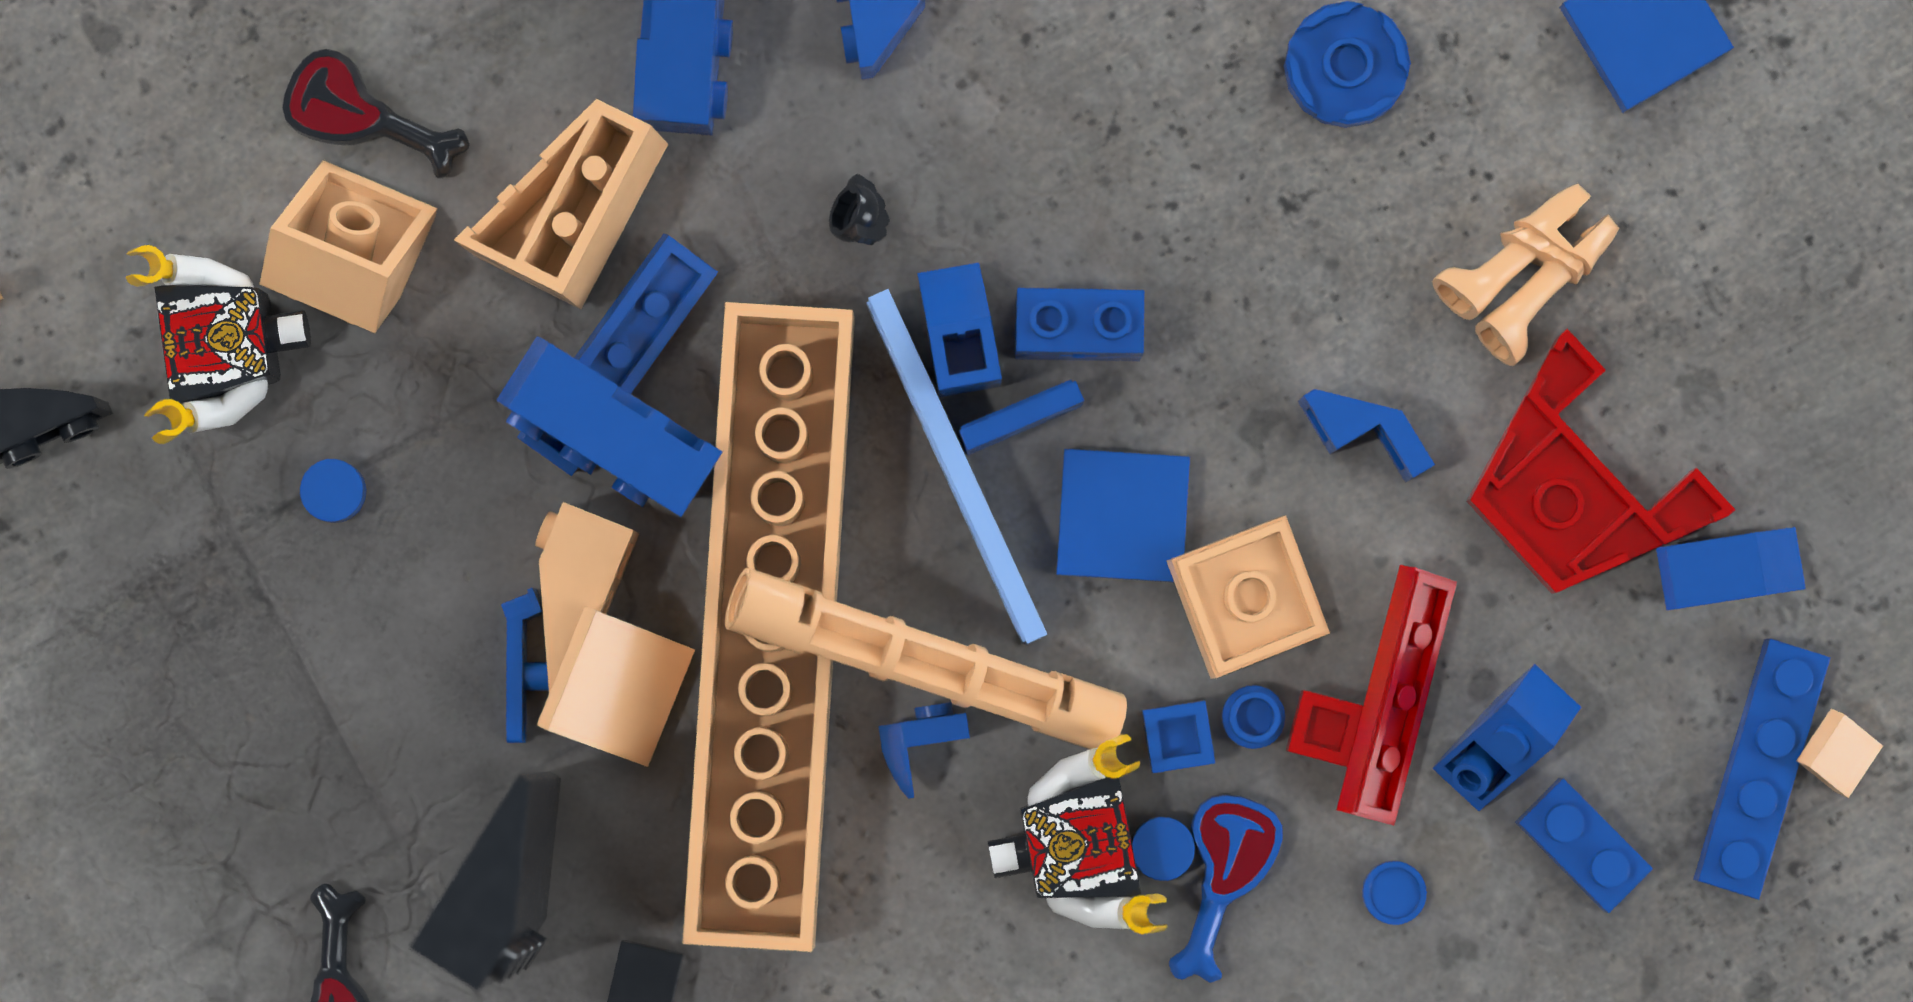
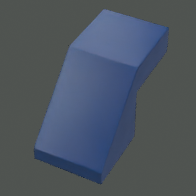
[1298,389,1435,482]
[1656,527,1806,611]

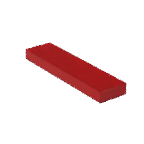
[1336,565,1457,826]

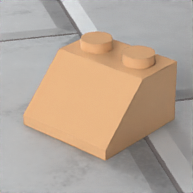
[260,160,437,333]

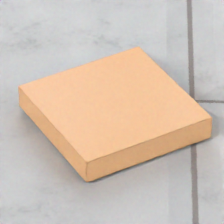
[1166,515,1330,679]
[537,606,695,767]

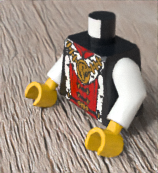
[126,245,311,444]
[988,734,1167,934]

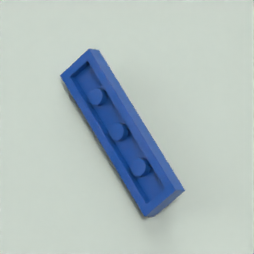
[517,233,718,476]
[1693,639,1831,900]

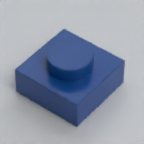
[1142,701,1216,773]

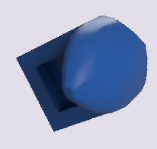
[878,702,970,799]

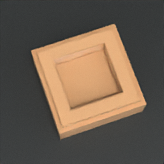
[1796,709,1883,798]

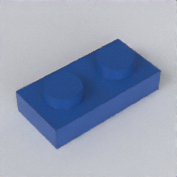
[1515,778,1653,913]

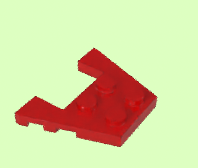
[1466,329,1736,594]

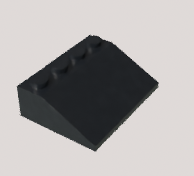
[409,771,561,991]

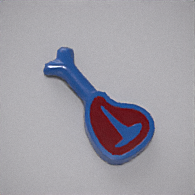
[1169,794,1283,983]

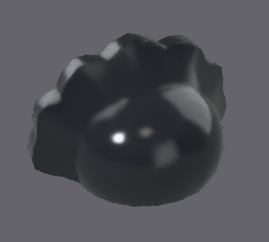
[829,174,890,246]

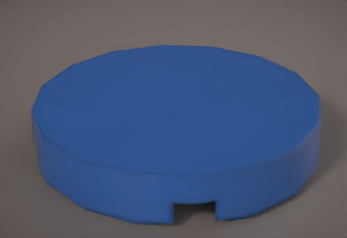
[1284,1,1410,128]

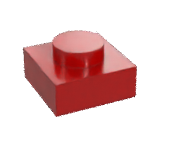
[1286,690,1363,767]

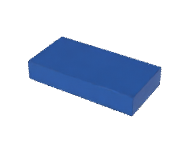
[959,379,1084,456]

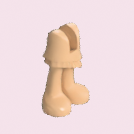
[1432,184,1619,366]

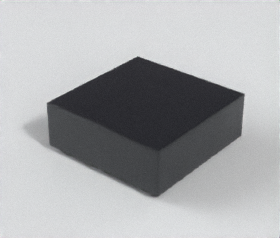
[607,940,685,1002]

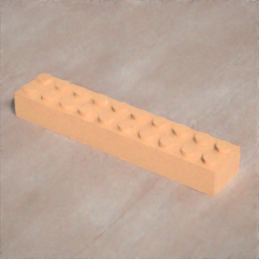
[683,302,855,952]

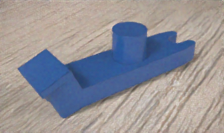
[501,588,549,743]

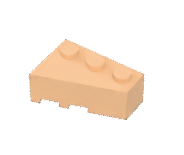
[454,99,668,309]

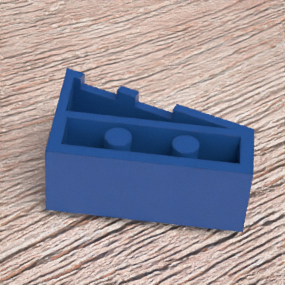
[633,0,733,136]
[497,336,722,517]

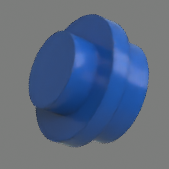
[1222,685,1285,749]

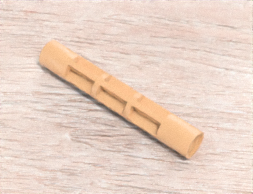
[725,568,1127,749]

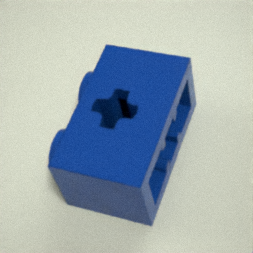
[1015,288,1145,361]

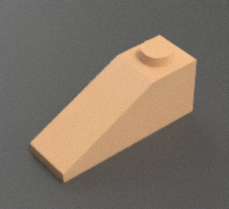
[535,502,639,694]

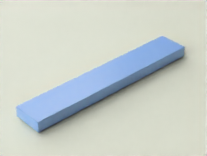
[867,289,1047,645]

